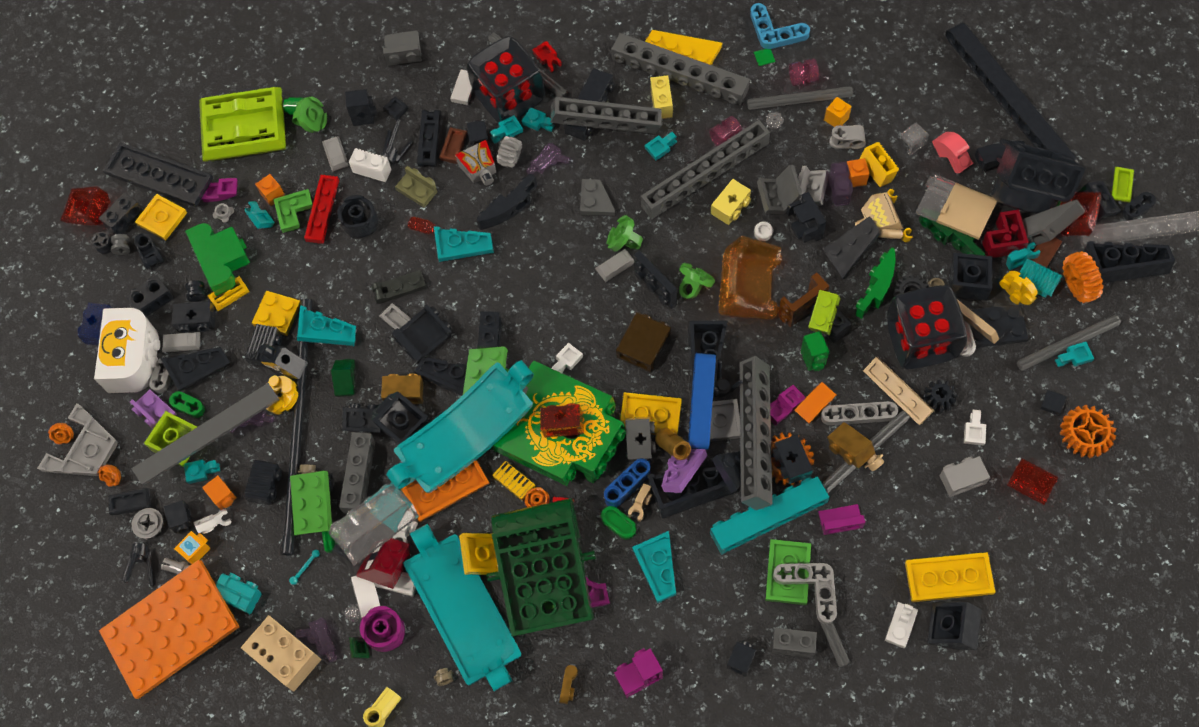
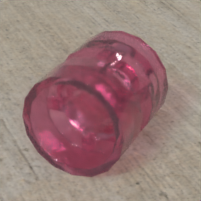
[789,58,819,86]
[709,116,742,146]

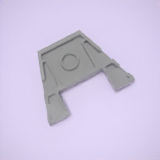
[37,403,119,476]

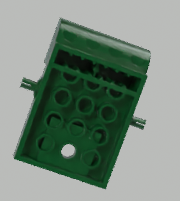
[486,498,596,636]

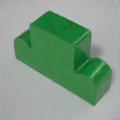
[185,223,250,296]

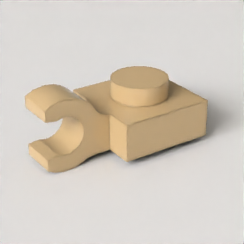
[628,484,653,522]

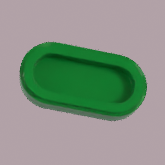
[601,506,636,540]

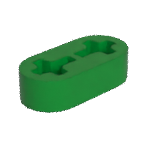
[169,391,205,418]

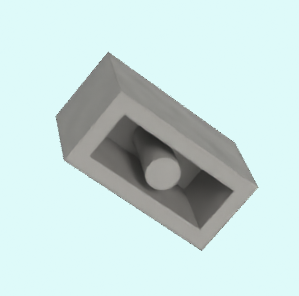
[940,456,990,497]

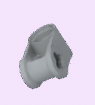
[829,125,866,149]

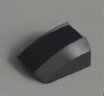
[371,391,429,445]

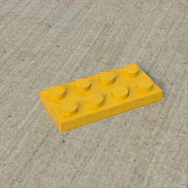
[905,552,995,602]

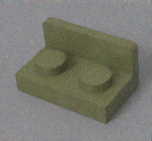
[395,166,437,208]

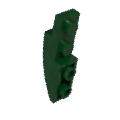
[919,209,985,256]

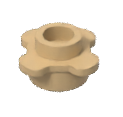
[864,454,884,471]

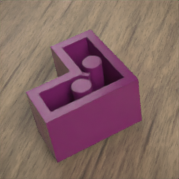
[614,648,663,698]

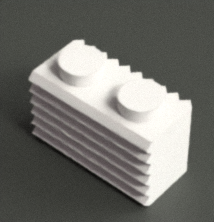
[349,148,392,182]

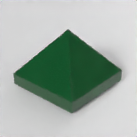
[349,637,370,659]

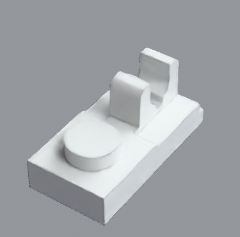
[885,602,918,648]

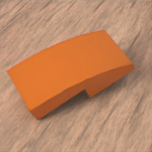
[795,382,837,424]

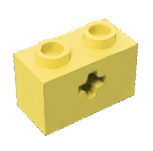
[650,75,673,119]
[711,179,751,225]

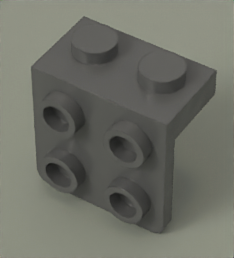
[383,31,422,66]
[757,165,802,215]

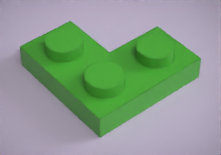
[274,189,313,233]

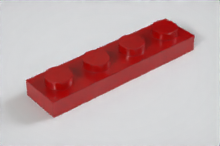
[304,175,339,244]

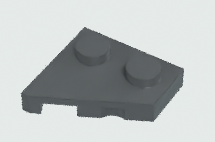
[580,179,615,216]

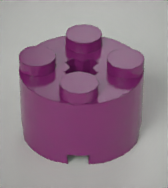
[360,606,405,652]

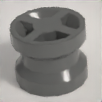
[111,234,130,255]

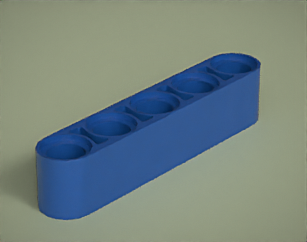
[688,353,716,450]

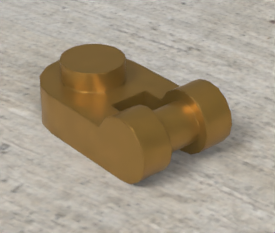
[559,665,577,704]

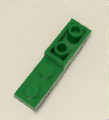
[855,247,895,319]

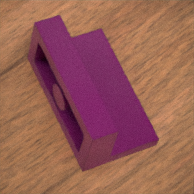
[818,504,865,535]

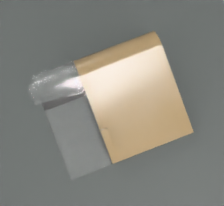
[916,174,997,240]

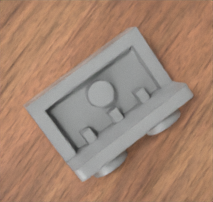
[798,166,829,206]

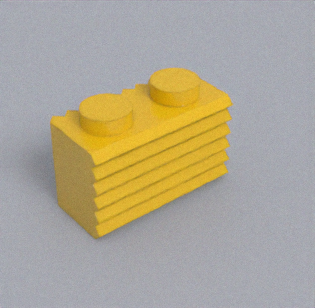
[860,142,899,187]

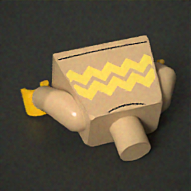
[855,189,913,242]

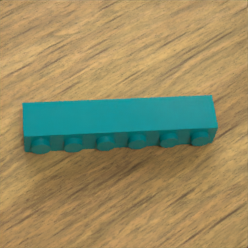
[710,476,829,555]

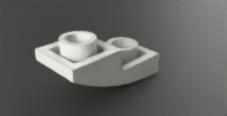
[351,576,380,617]

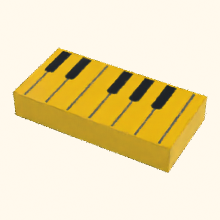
[493,461,535,501]

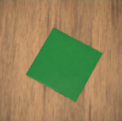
[754,49,776,66]

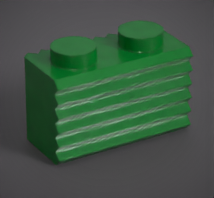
[800,331,829,371]

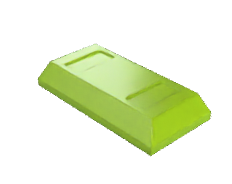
[1112,167,1134,202]

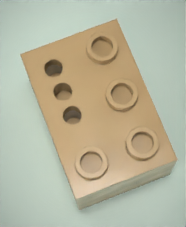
[241,615,321,692]

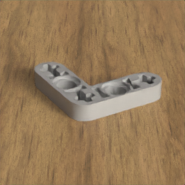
[773,563,837,625]

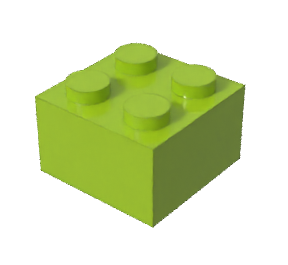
[144,411,197,467]

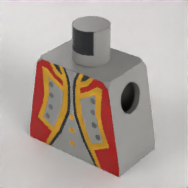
[455,140,496,186]

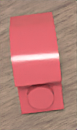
[932,132,973,173]

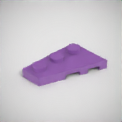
[661,449,707,493]

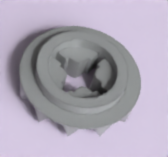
[132,508,164,540]

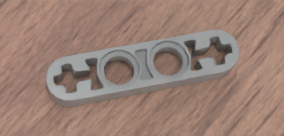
[821,401,898,425]

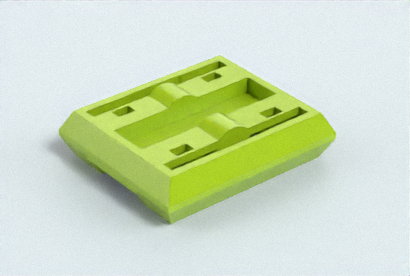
[199,87,286,161]

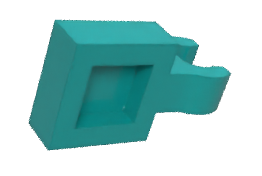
[522,107,555,132]
[490,115,523,143]
[645,132,677,161]
[245,201,275,229]
[1006,242,1040,270]
[1055,342,1094,367]
[184,459,220,484]

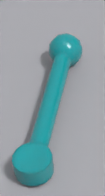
[289,550,320,585]

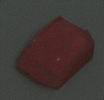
[61,186,111,225]
[1060,192,1101,237]

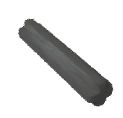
[820,607,850,667]

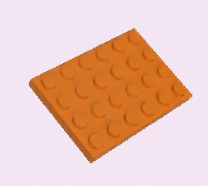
[99,560,239,699]

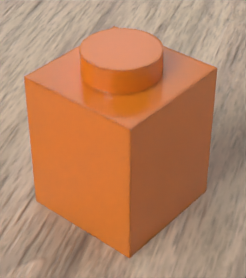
[844,158,869,188]
[255,174,285,206]
[202,476,237,510]

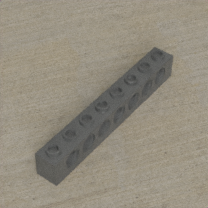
[611,33,750,105]
[641,120,770,219]
[740,356,772,510]

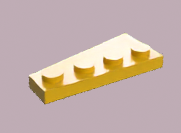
[645,30,722,65]

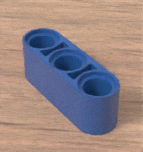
[604,458,651,508]

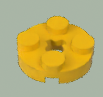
[999,271,1038,305]
[266,376,298,414]

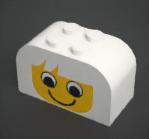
[94,308,160,393]

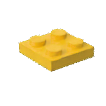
[135,194,187,241]
[252,291,301,336]
[459,533,498,575]

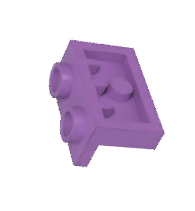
[130,389,177,429]

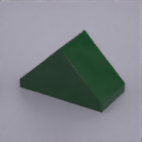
[331,359,355,397]

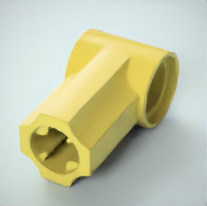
[363,687,401,727]

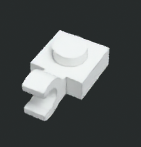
[551,343,583,373]
[964,410,986,446]
[194,509,231,534]
[393,511,418,543]

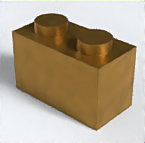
[381,373,424,404]
[827,422,876,469]

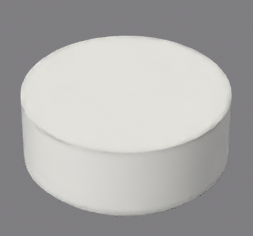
[754,222,773,241]

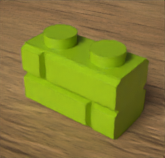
[809,290,840,335]

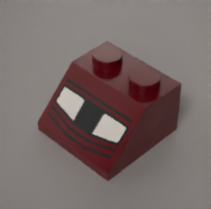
[356,538,410,589]

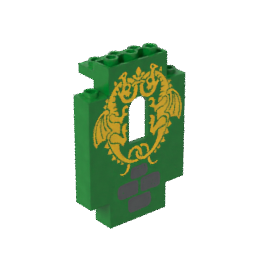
[490,360,626,486]

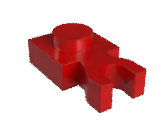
[532,41,562,72]

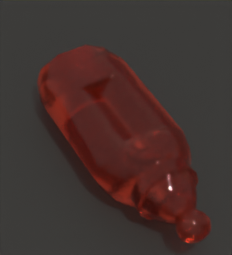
[408,217,441,234]

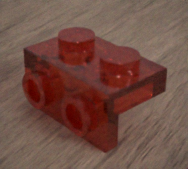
[1007,459,1058,505]

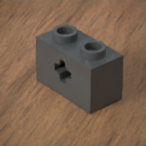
[625,417,656,459]
[772,628,817,658]

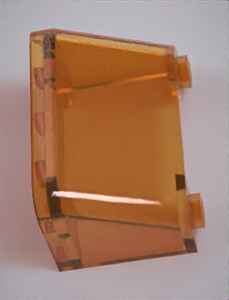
[719,236,782,319]

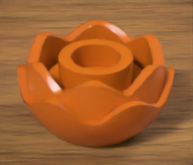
[48,423,74,444]
[98,465,121,486]
[525,487,549,507]

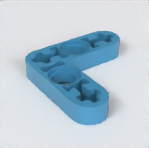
[750,3,810,49]

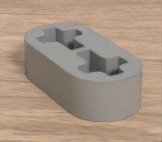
[149,357,171,394]

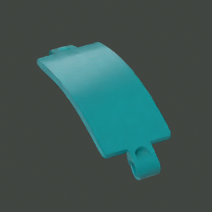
[386,360,534,493]
[404,524,522,691]

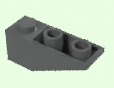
[1023,200,1085,246]

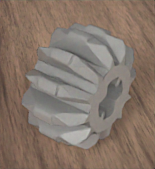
[497,136,522,168]

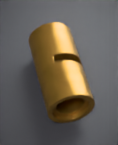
[655,428,691,460]

